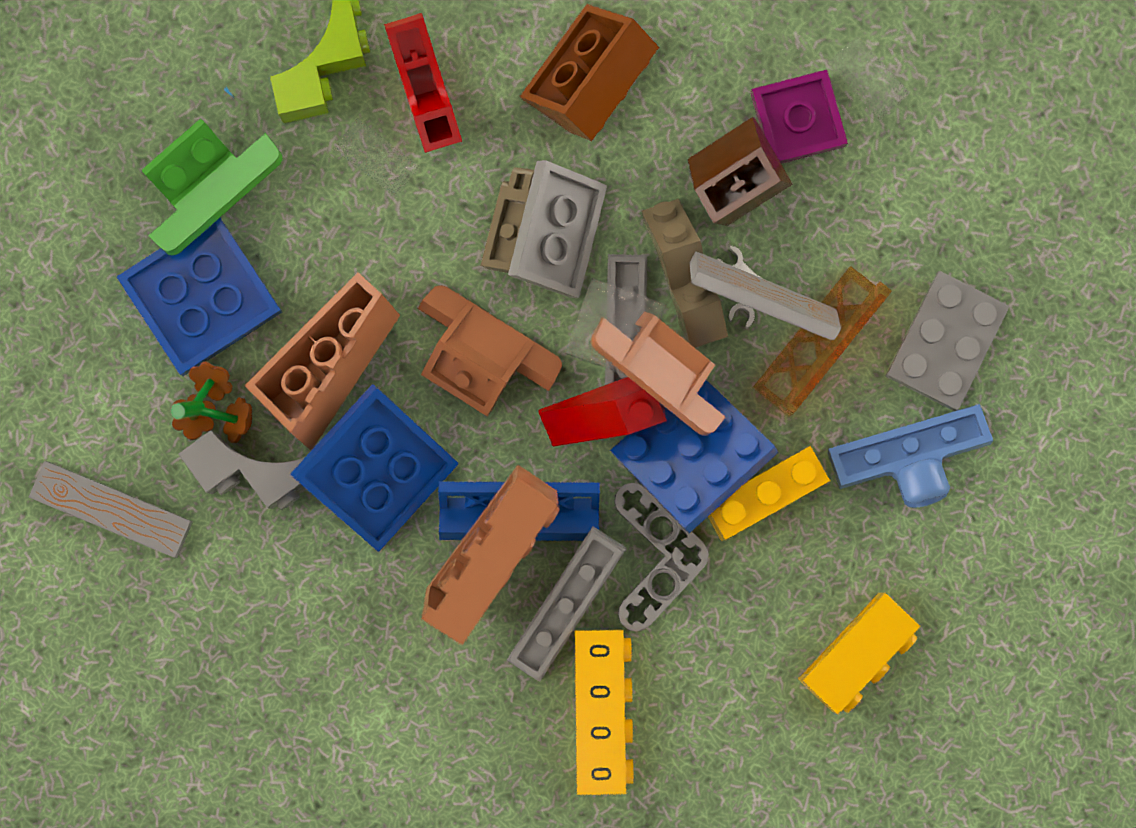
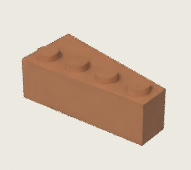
[244,272,400,450]
[421,465,560,645]

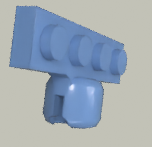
[827,404,993,508]

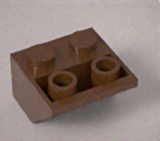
[687,117,793,226]

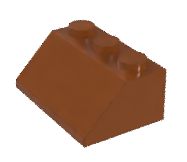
[520,4,659,141]

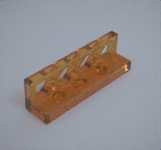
[752,266,892,417]

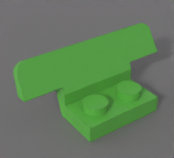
[141,118,283,255]

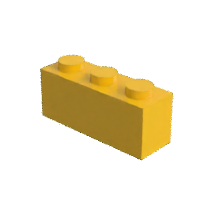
[708,446,830,541]
[798,593,921,714]

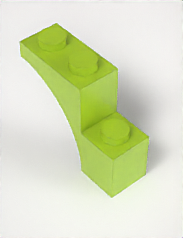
[270,0,371,123]

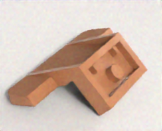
[418,285,562,416]
[591,311,725,436]

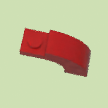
[384,13,462,153]

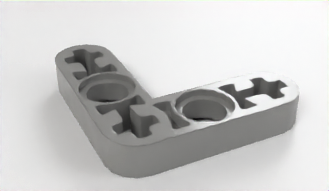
[614,483,709,632]

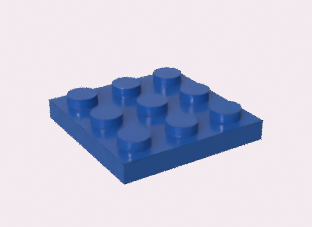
[116,217,282,377]
[610,380,778,533]
[290,384,459,552]

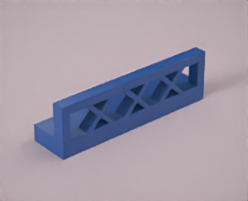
[438,482,600,541]

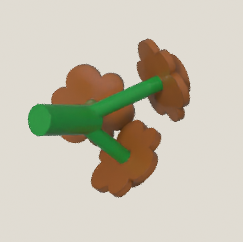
[171,362,252,443]

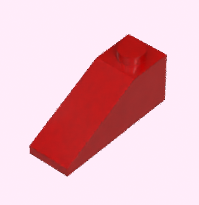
[538,377,667,447]

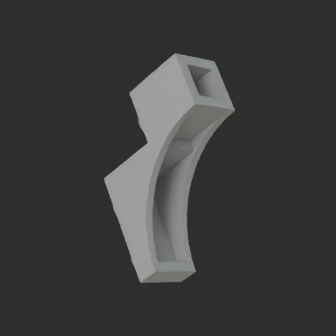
[178,430,305,510]

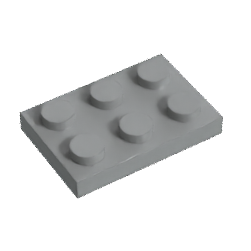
[508,160,607,298]
[885,271,1010,411]

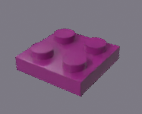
[750,69,848,164]

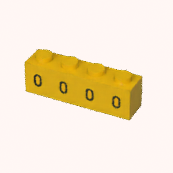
[575,629,634,795]

